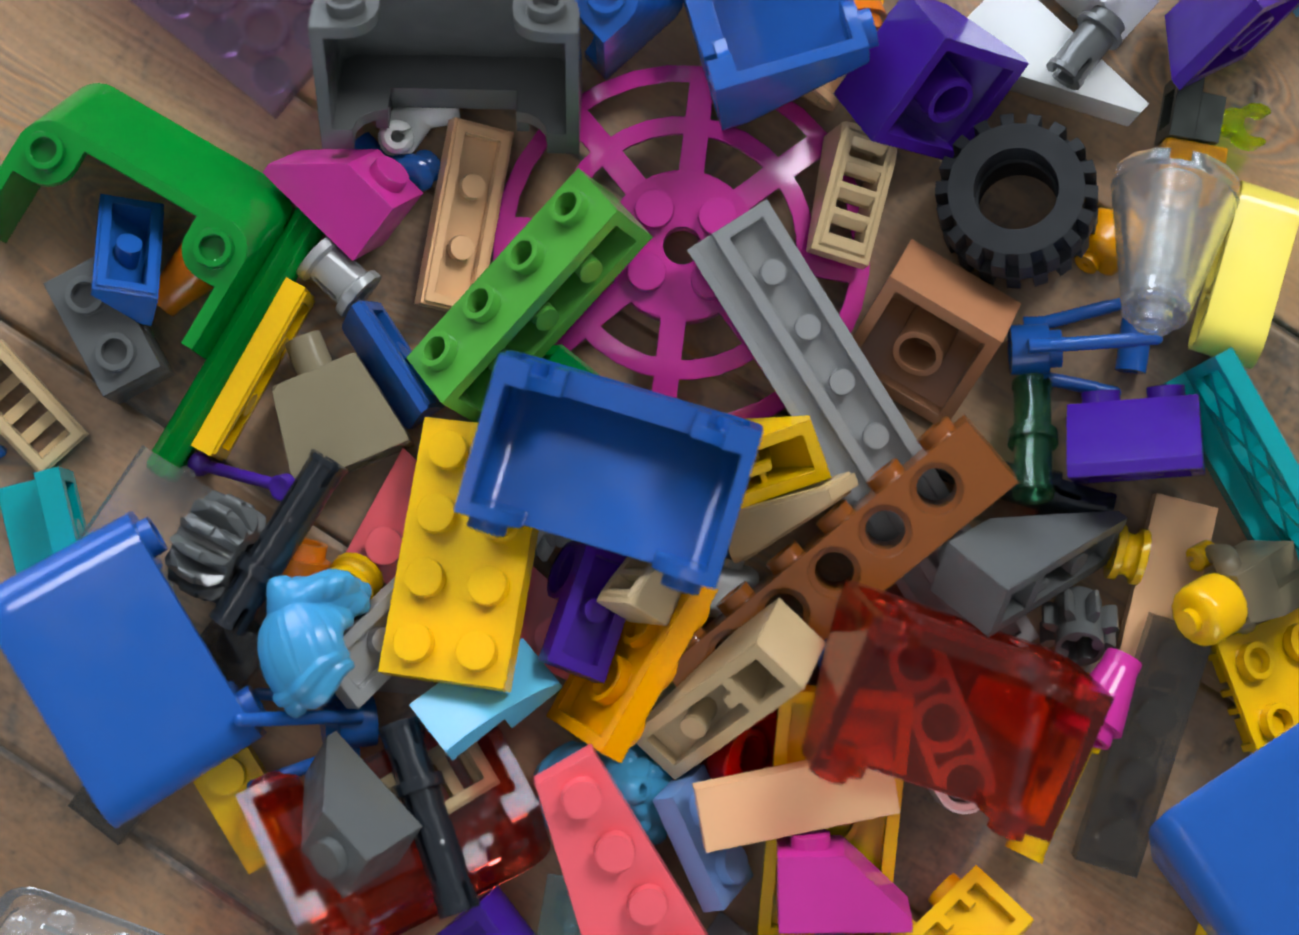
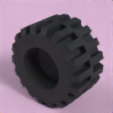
[935,113,1098,289]

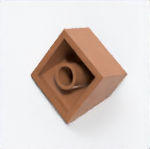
[853,239,1022,424]

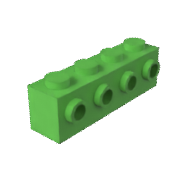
[406,168,653,423]

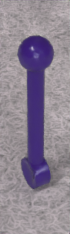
[187,452,295,500]

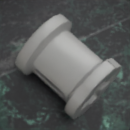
[296,237,382,317]

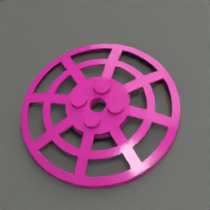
[493,65,870,419]

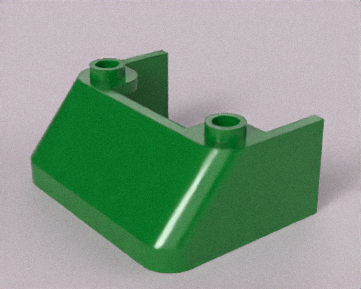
[0,83,295,359]

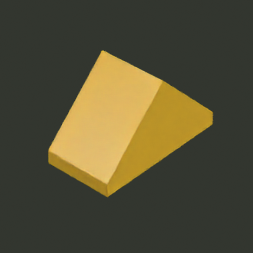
[740,415,832,509]

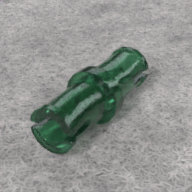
[1007,373,1059,505]

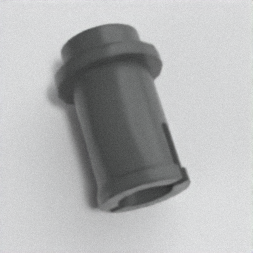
[1046,5,1125,90]

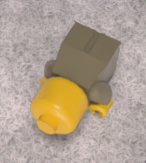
[1172,540,1299,646]

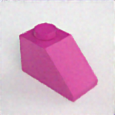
[262,149,423,261]
[776,829,912,934]

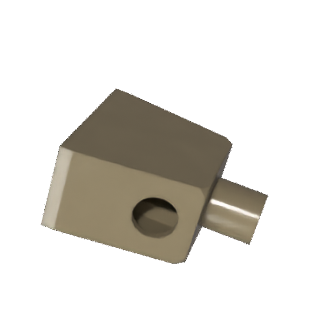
[272,330,415,478]

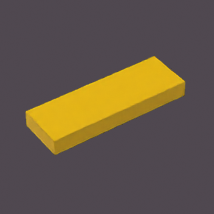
[191,277,316,461]

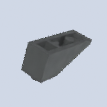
[930,510,1128,638]

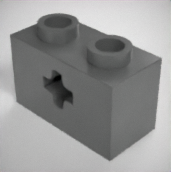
[43,257,175,405]

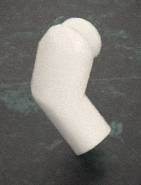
[378,107,461,156]

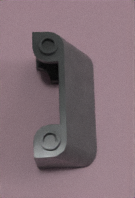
[308,0,583,154]

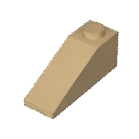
[636,598,826,780]

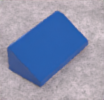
[91,194,165,326]
[342,300,446,430]

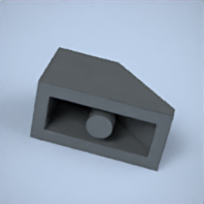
[301,731,423,898]

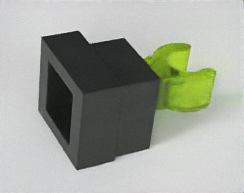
[1154,78,1271,151]

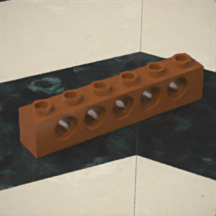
[672,414,1018,687]

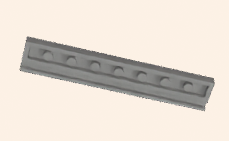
[687,199,1039,685]

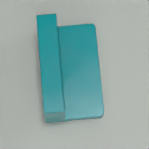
[0,466,88,574]

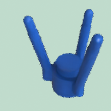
[1007,296,1163,396]
[234,687,379,792]

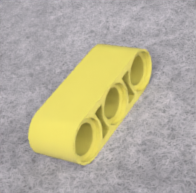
[1188,180,1299,369]

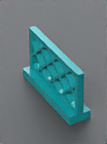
[1162,347,1299,560]

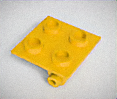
[1206,608,1299,755]

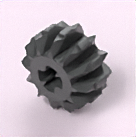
[165,490,266,604]

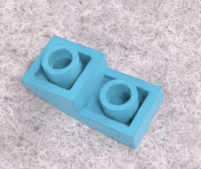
[409,638,563,760]

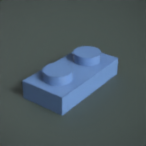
[652,764,754,913]

